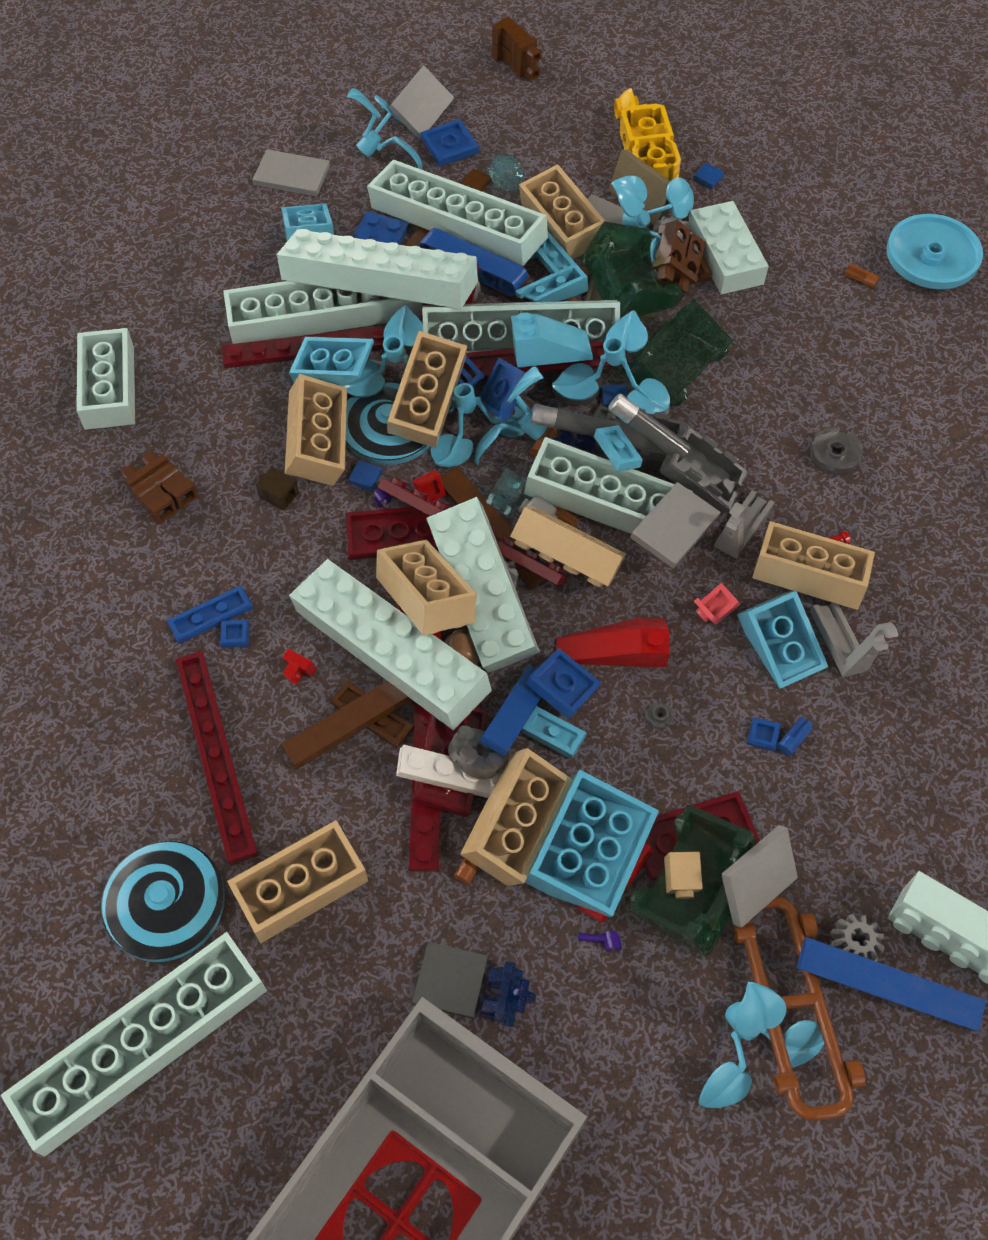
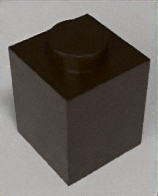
[256,466,299,511]

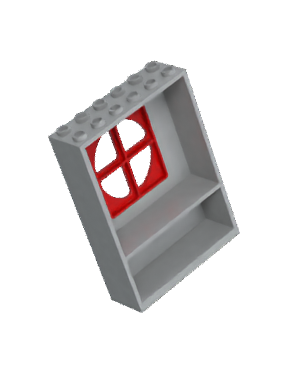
[246,997,587,1240]

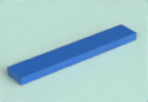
[796,937,987,1032]

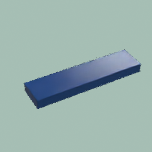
[480,664,541,757]

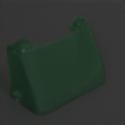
[584,221,685,319]
[619,298,733,407]
[629,805,757,957]

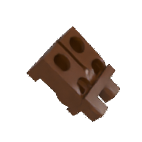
[491,16,542,81]
[652,220,706,296]
[121,451,199,525]

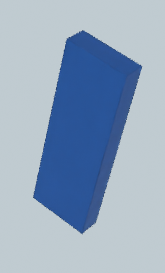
[166,585,253,644]

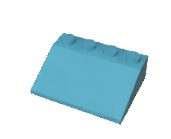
[525,769,659,917]

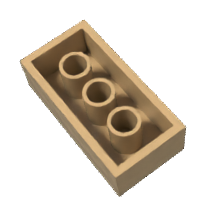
[519,164,607,259]
[387,331,467,448]
[285,374,347,486]
[510,506,626,588]
[752,521,875,610]
[376,540,477,635]
[460,748,573,886]
[227,820,368,944]

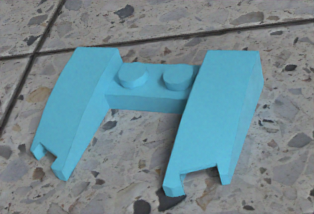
[515,232,588,302]

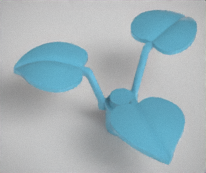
[347,88,422,170]
[611,176,694,276]
[342,305,423,398]
[552,310,670,414]
[475,366,547,465]
[431,383,533,467]
[698,982,824,1108]

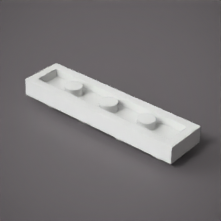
[396,745,503,798]

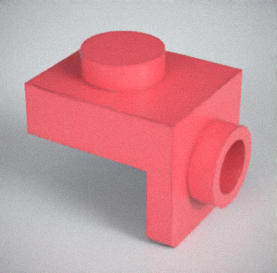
[694,583,741,625]

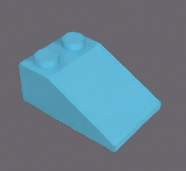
[281,203,334,241]
[511,313,593,368]
[289,337,374,386]
[737,591,828,689]

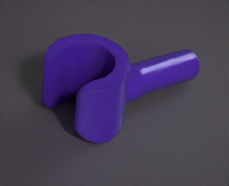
[374,488,391,507]
[578,931,622,952]

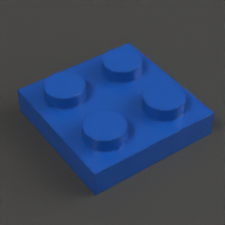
[421,119,479,167]
[353,211,409,245]
[480,358,526,421]
[525,648,602,719]

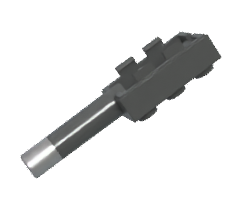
[609,394,747,516]
[531,404,685,471]

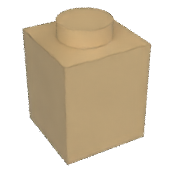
[664,852,702,899]

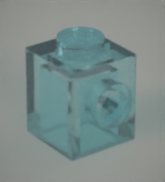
[487,153,524,190]
[486,468,527,515]

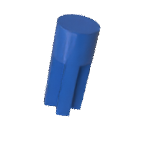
[777,717,813,757]

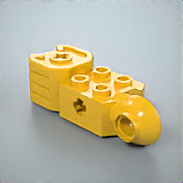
[614,88,681,181]

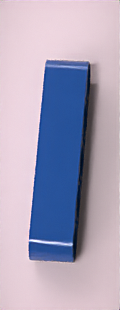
[418,228,528,296]

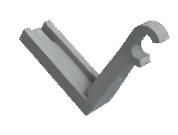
[714,490,775,559]
[810,602,898,677]

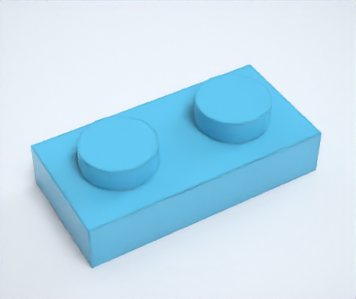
[594,425,643,472]
[522,706,586,760]

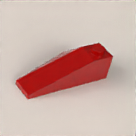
[556,617,670,668]

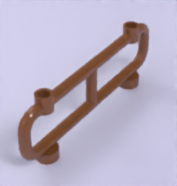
[733,896,865,1121]

